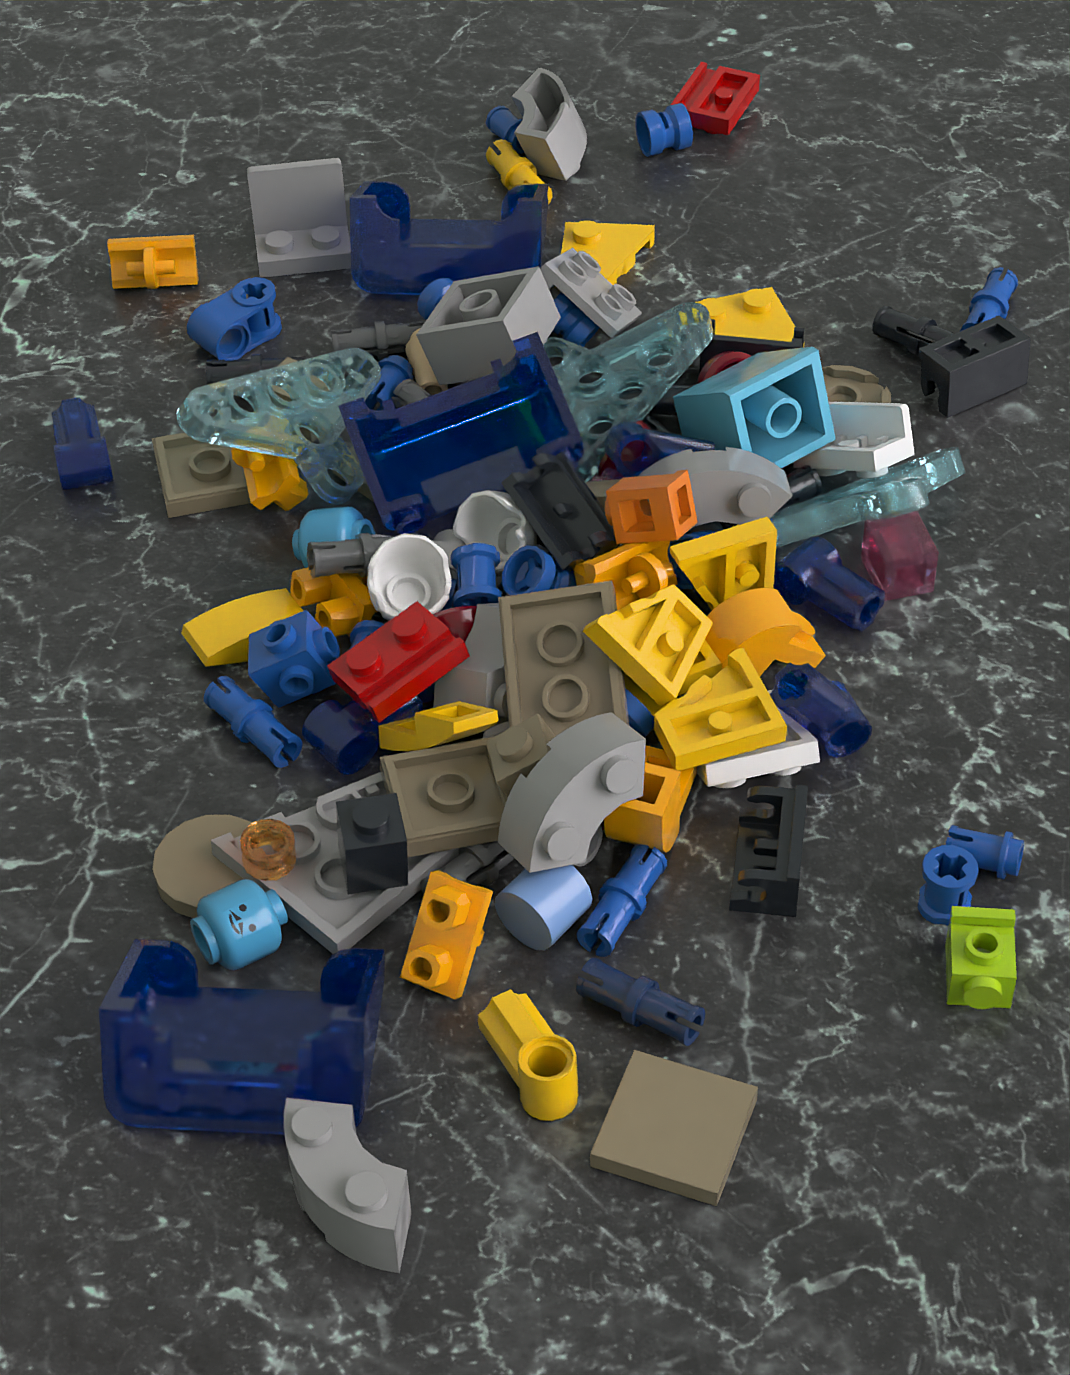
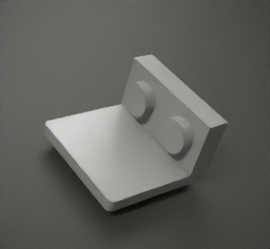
[247,158,353,278]
[541,248,642,338]

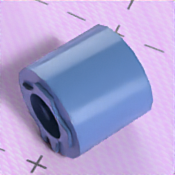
[495,865,593,951]

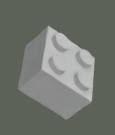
[416,266,561,385]

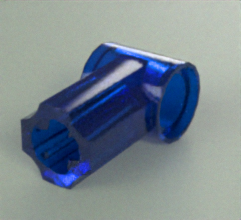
[52,397,114,491]
[604,422,715,477]
[773,536,885,632]
[770,663,872,757]
[302,696,423,775]

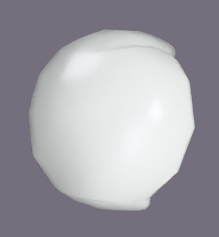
[453,490,537,577]
[367,533,452,621]

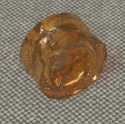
[240,819,296,881]

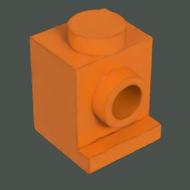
[605,470,698,544]

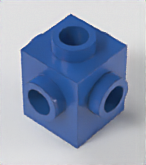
[248,609,340,708]

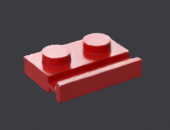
[670,62,760,135]
[327,601,470,723]

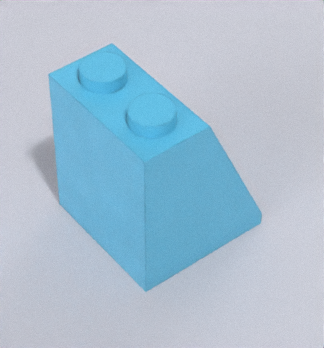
[673,347,836,468]

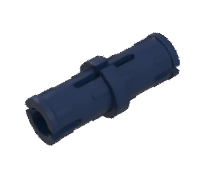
[576,957,705,1046]

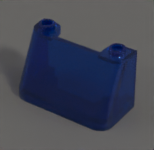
[350,181,548,295]
[338,332,584,534]
[99,939,385,1135]

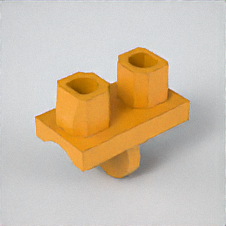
[107,235,199,289]
[230,411,309,511]
[574,541,678,611]
[290,567,378,637]
[400,870,493,999]

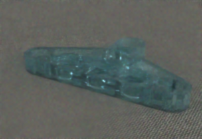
[530,302,713,482]
[177,348,381,505]
[770,447,966,548]

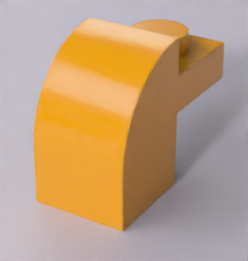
[705,588,826,676]
[604,746,697,853]

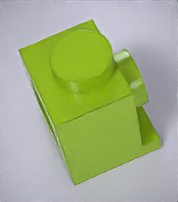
[945,906,1017,1009]

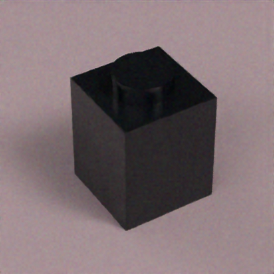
[336,793,408,895]

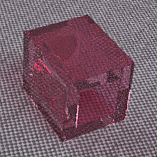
[861,509,939,601]

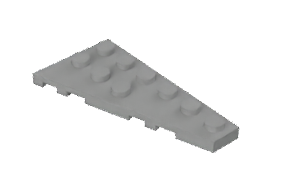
[211,721,510,958]

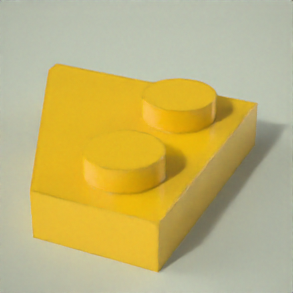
[582,584,713,707]

